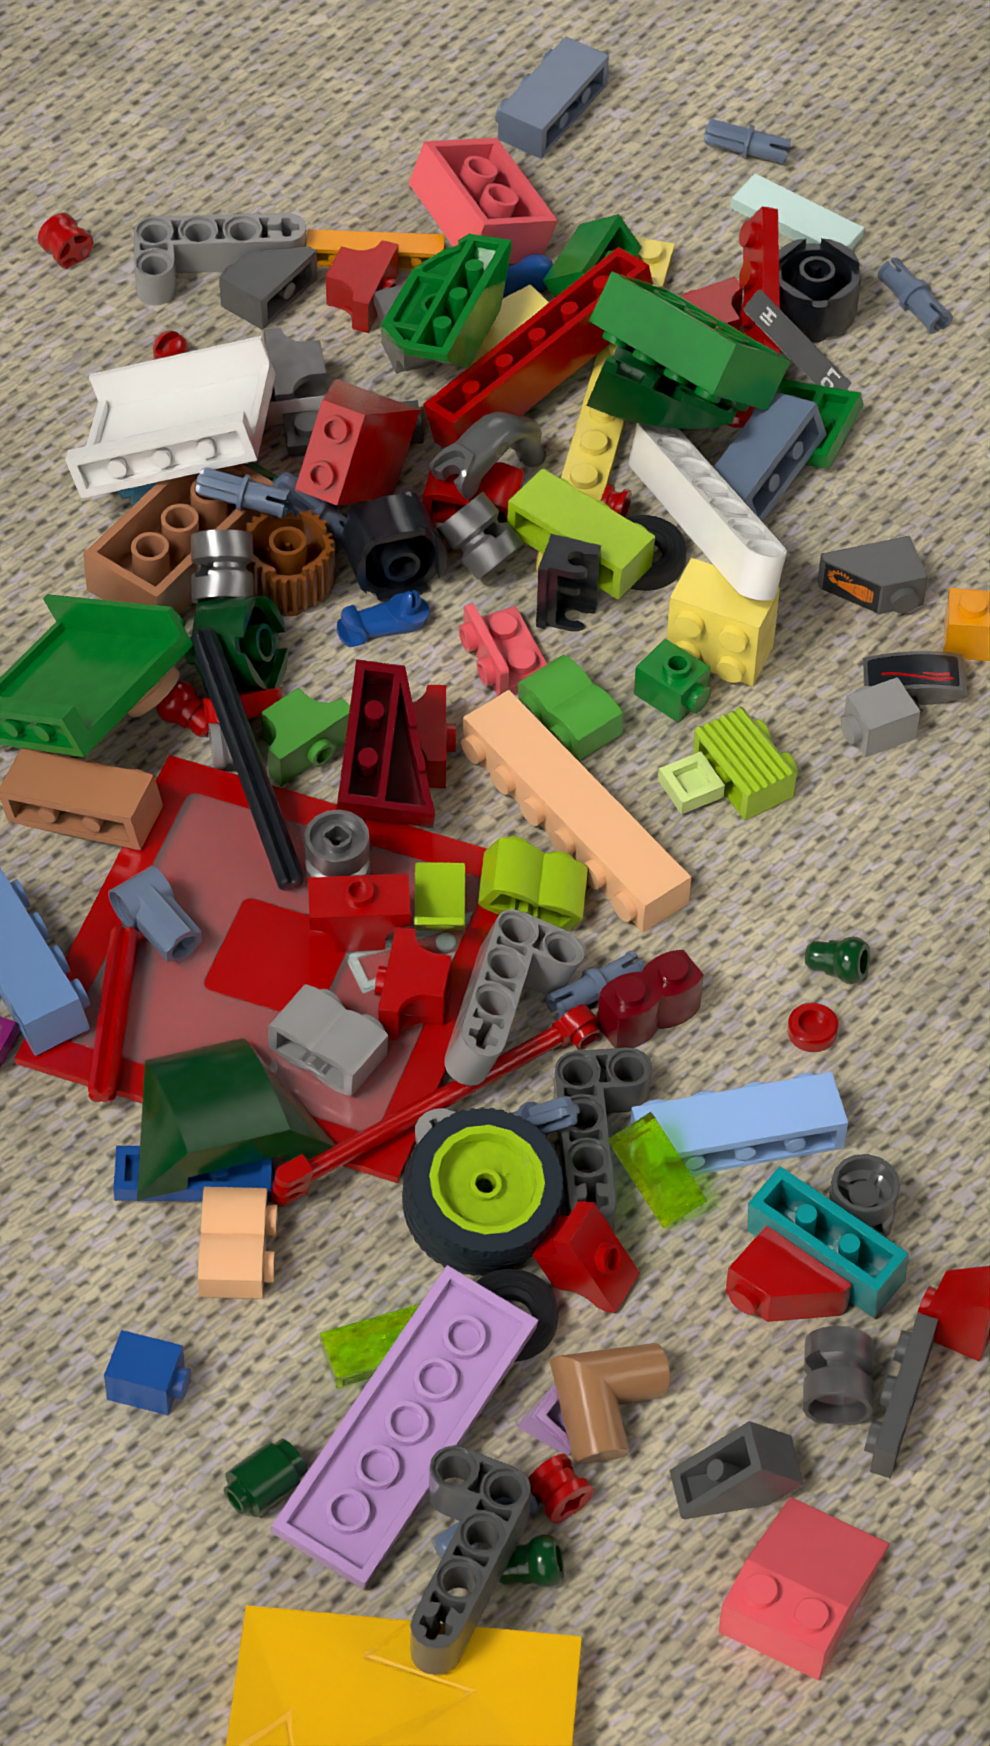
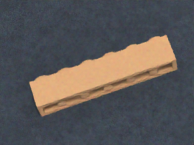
[461,690,691,933]

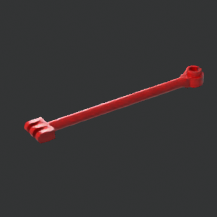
[270,1004,601,1207]

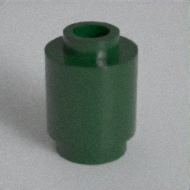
[224,1438,308,1517]

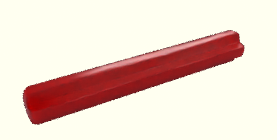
[88,926,138,1103]

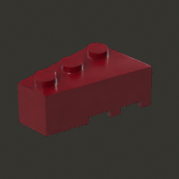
[336,659,436,828]

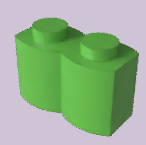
[518,655,623,761]

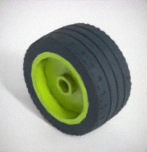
[402,1107,563,1276]

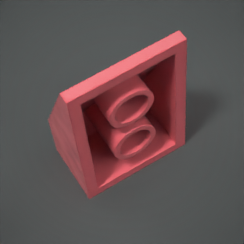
[718,1497,890,1681]

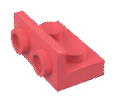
[458,603,547,696]

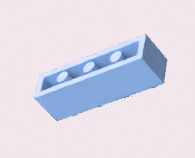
[630,1072,848,1184]

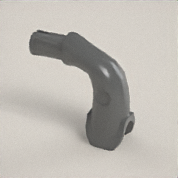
[429,412,546,501]

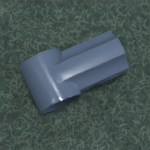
[108,866,203,963]

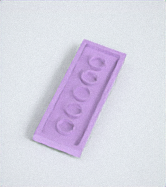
[271,1265,538,1590]

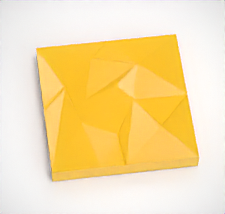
[226,1605,582,1746]

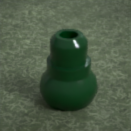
[805,936,870,984]
[499,1534,564,1587]

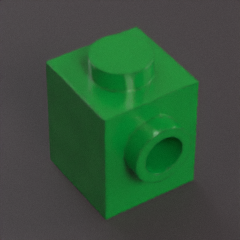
[634,638,711,723]

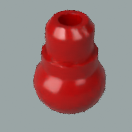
[156,680,209,737]

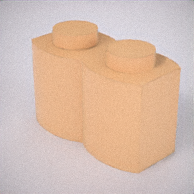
[198,1187,278,1299]

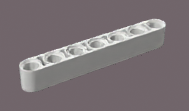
[628,423,787,601]

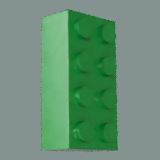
[589,271,791,412]

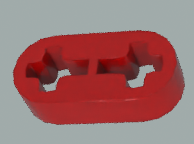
[203,686,284,723]

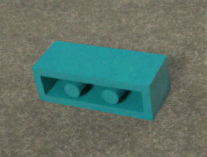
[747,1166,909,1319]

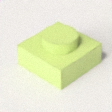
[658,751,725,815]

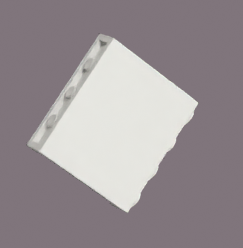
[65,336,276,499]

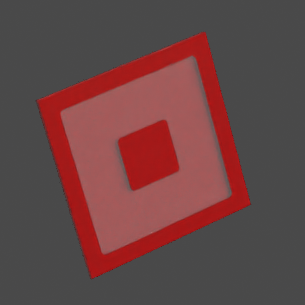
[14,755,499,1183]

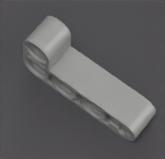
[134,213,307,306]
[444,909,585,1086]

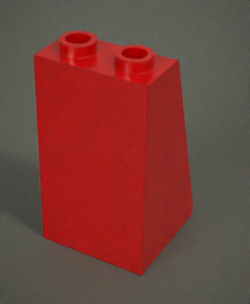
[295,380,420,506]

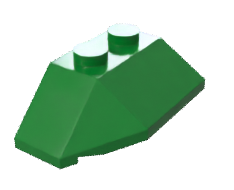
[380,233,512,368]

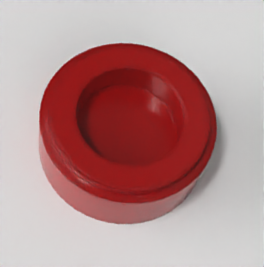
[787,1003,839,1052]

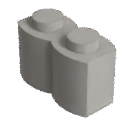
[268,985,388,1096]

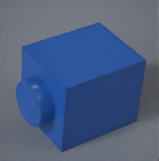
[104,1330,191,1416]

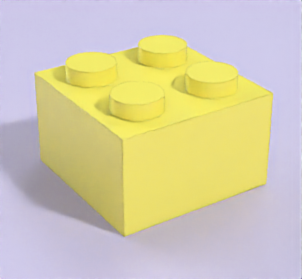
[666,558,780,686]

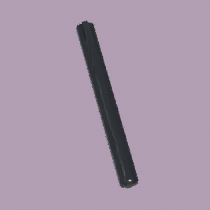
[191,628,304,891]

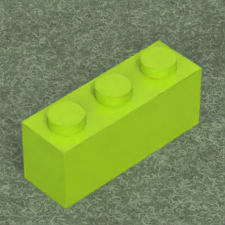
[507,468,655,600]

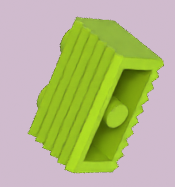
[692,706,798,821]

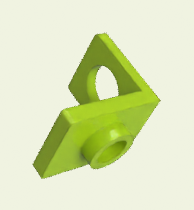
[414,862,465,931]

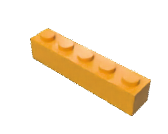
[306,229,445,270]

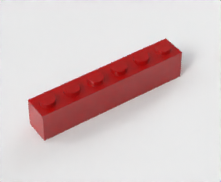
[423,247,653,448]

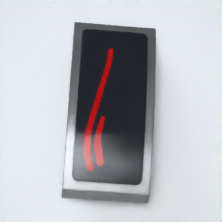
[863,651,967,705]

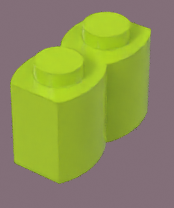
[478,836,588,932]

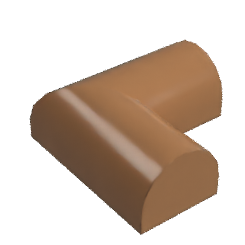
[550,1343,670,1465]

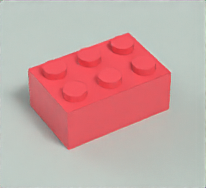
[409,138,558,264]

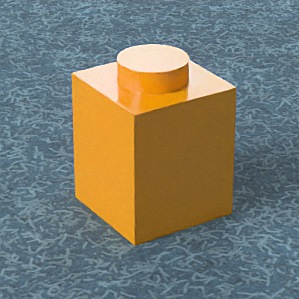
[943,588,990,661]

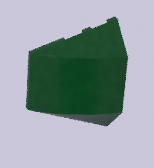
[586,345,738,429]
[137,1038,335,1201]

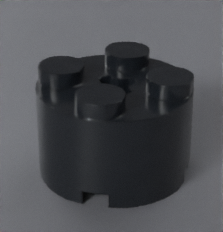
[779,238,861,343]
[342,492,448,602]

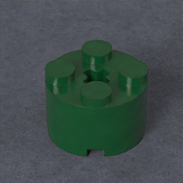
[185,596,288,695]

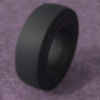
[626,515,686,591]
[476,1269,558,1362]

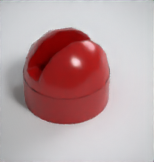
[153,330,189,360]

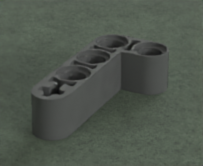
[553,1048,652,1232]
[410,1445,531,1675]

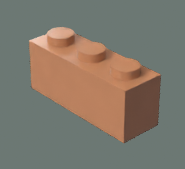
[0,748,163,850]

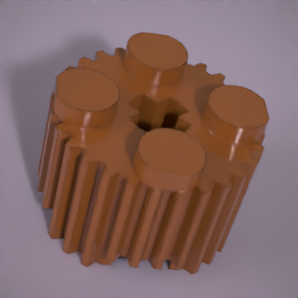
[246,509,336,616]

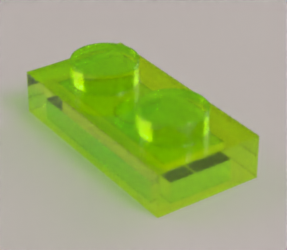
[607,1112,707,1229]
[320,1303,421,1388]

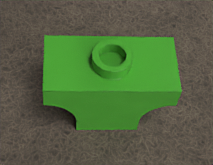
[262,688,350,787]

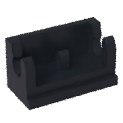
[536,534,602,632]

